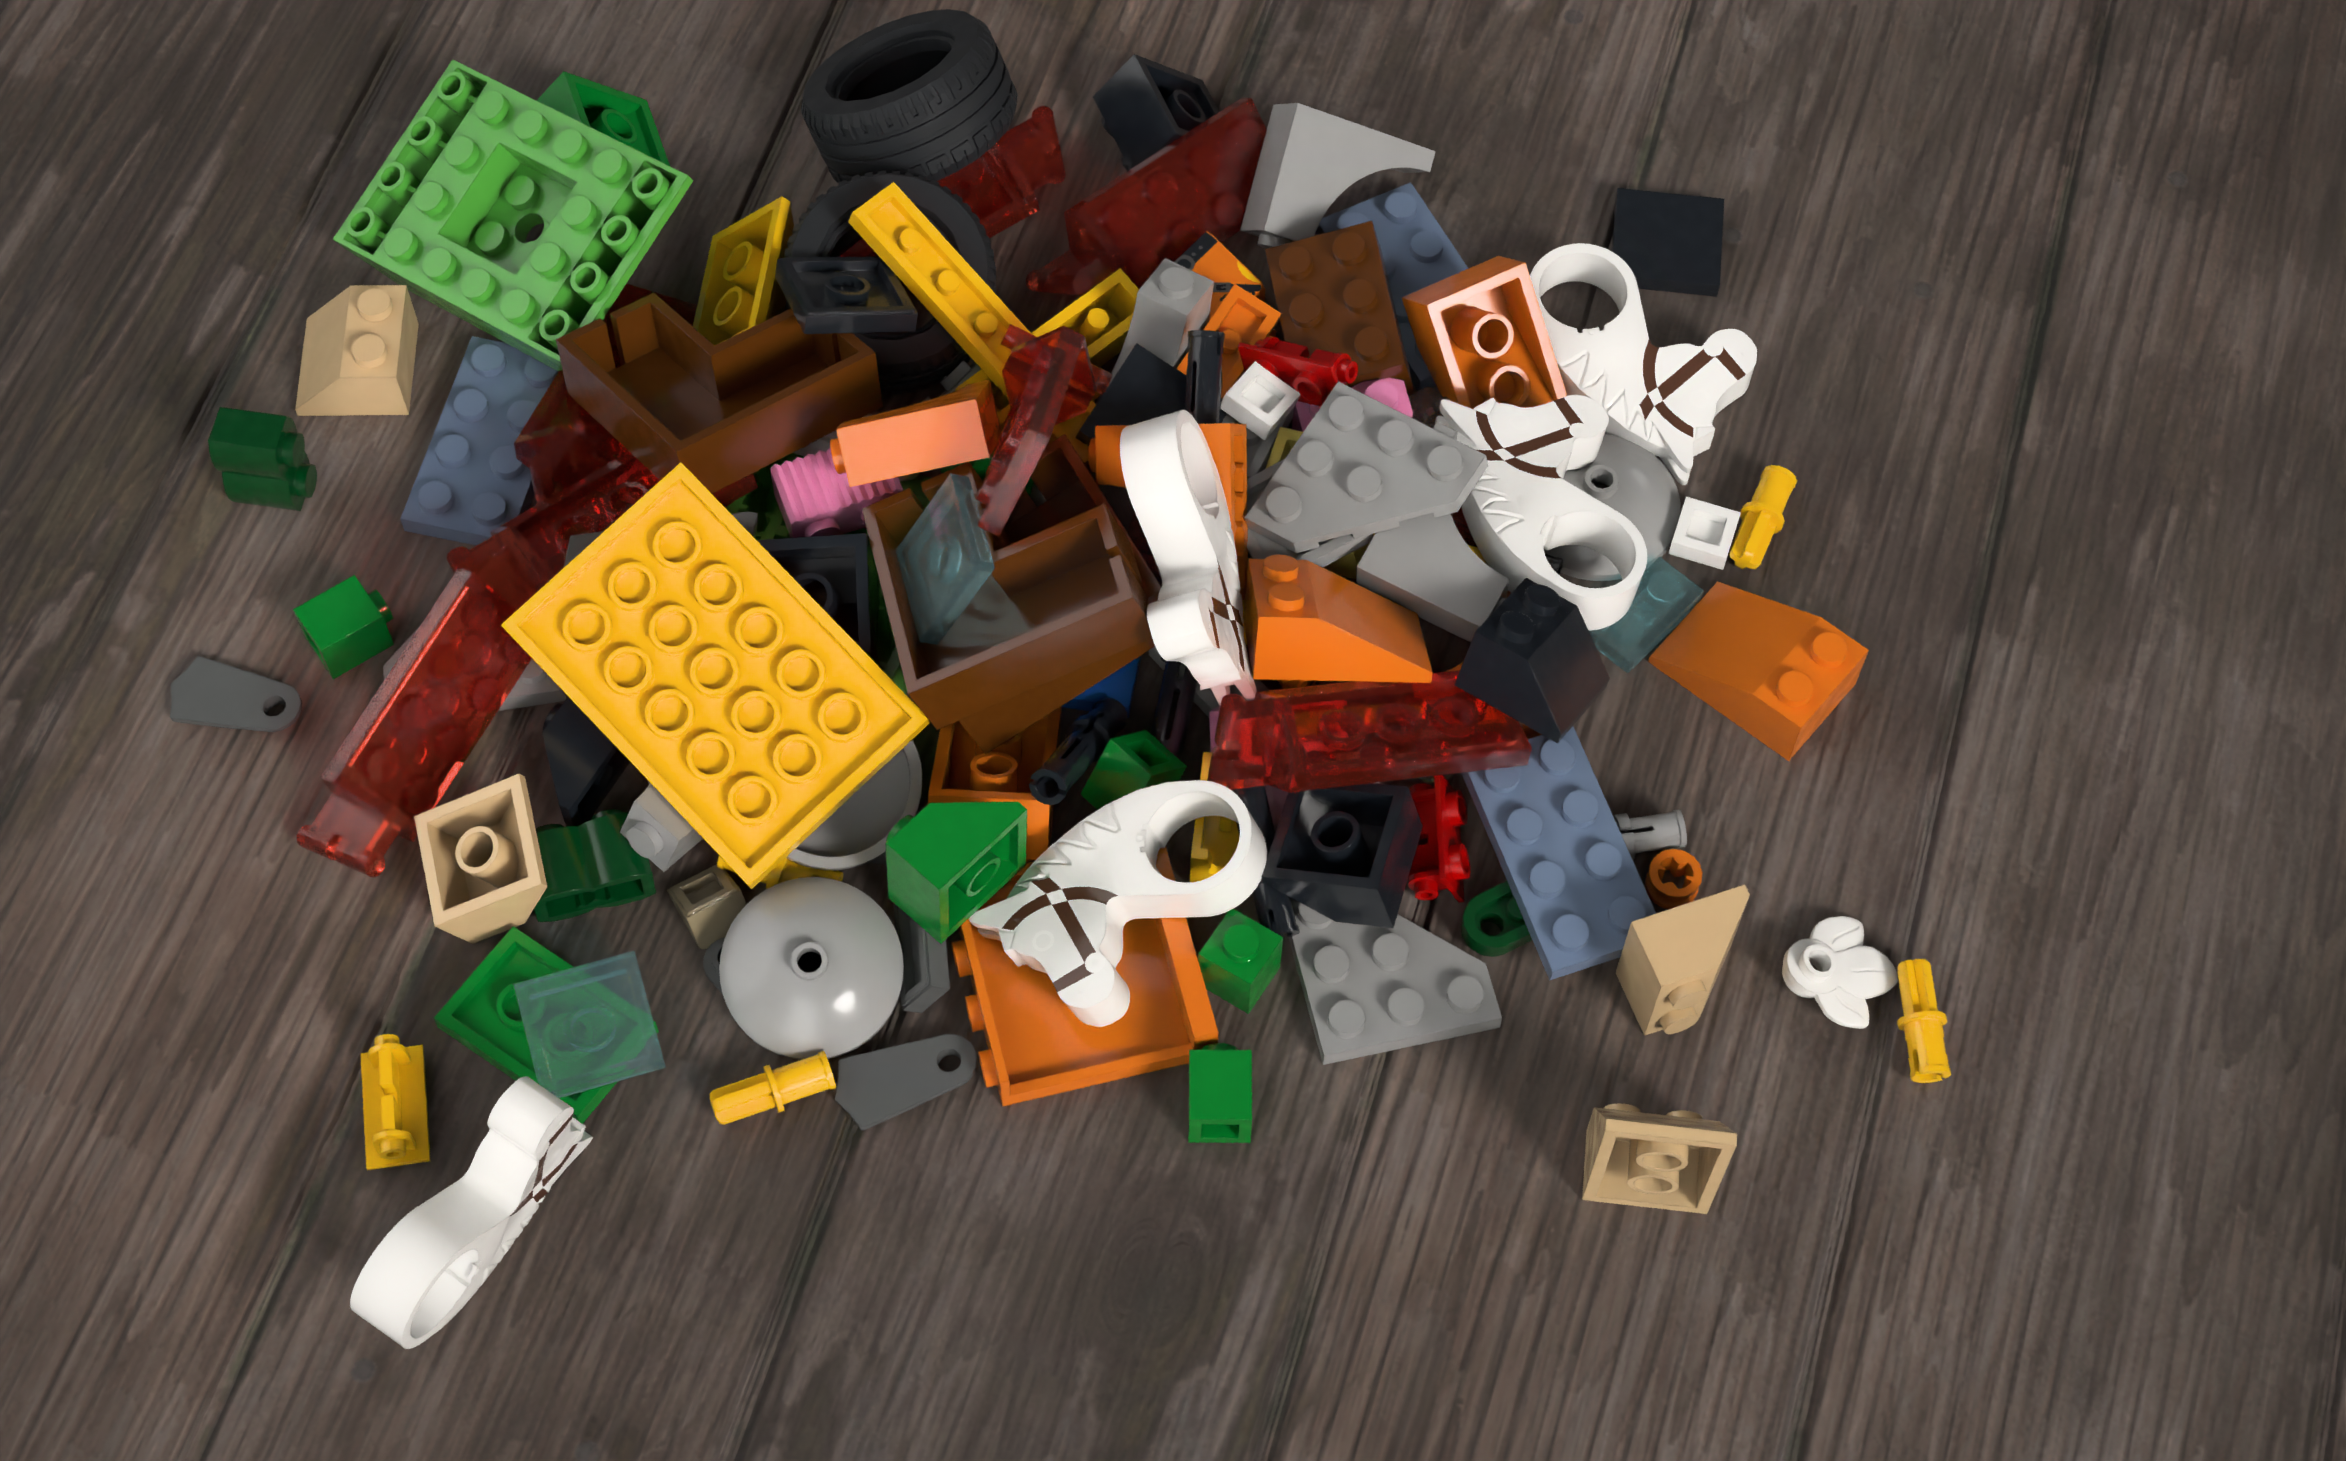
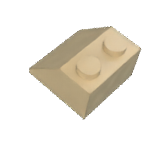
[295,285,419,416]
[414,774,547,944]
[1616,885,1750,1036]

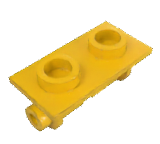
[360,1034,430,1170]

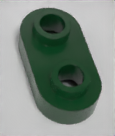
[1460,881,1532,957]

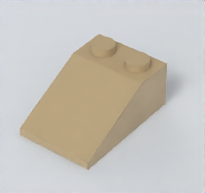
[1582,1103,1737,1214]

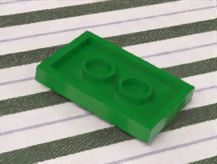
[434,926,659,1124]

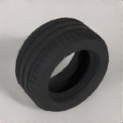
[801,9,1018,183]
[784,170,996,395]

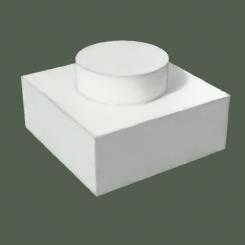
[1221,361,1301,440]
[1668,497,1741,570]

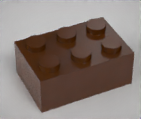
[1265,221,1415,396]

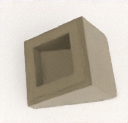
[667,864,746,949]

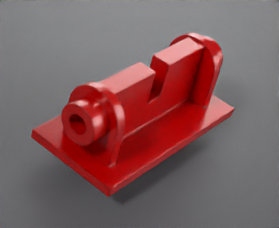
[1238,336,1358,407]
[1408,771,1471,903]

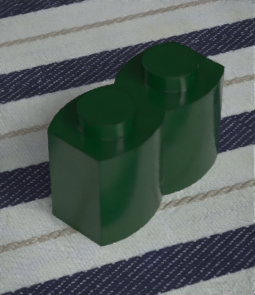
[208,407,317,511]
[534,809,656,922]

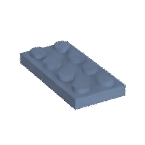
[1315,182,1469,393]
[400,336,571,550]
[1460,726,1656,980]

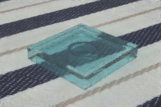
[896,473,995,645]
[513,951,666,1098]

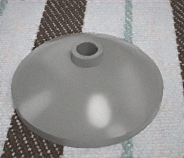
[1544,433,1681,581]
[786,739,922,870]
[719,877,904,1060]

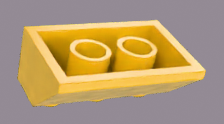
[693,196,794,346]

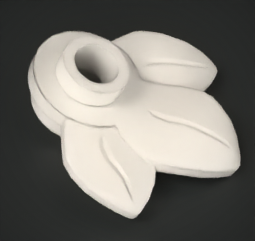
[1782,916,1898,1029]

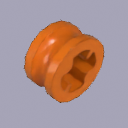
[1645,849,1703,909]

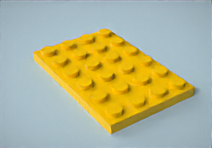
[501,462,930,889]

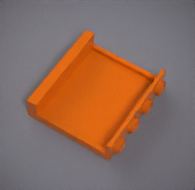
[951,846,1219,1107]

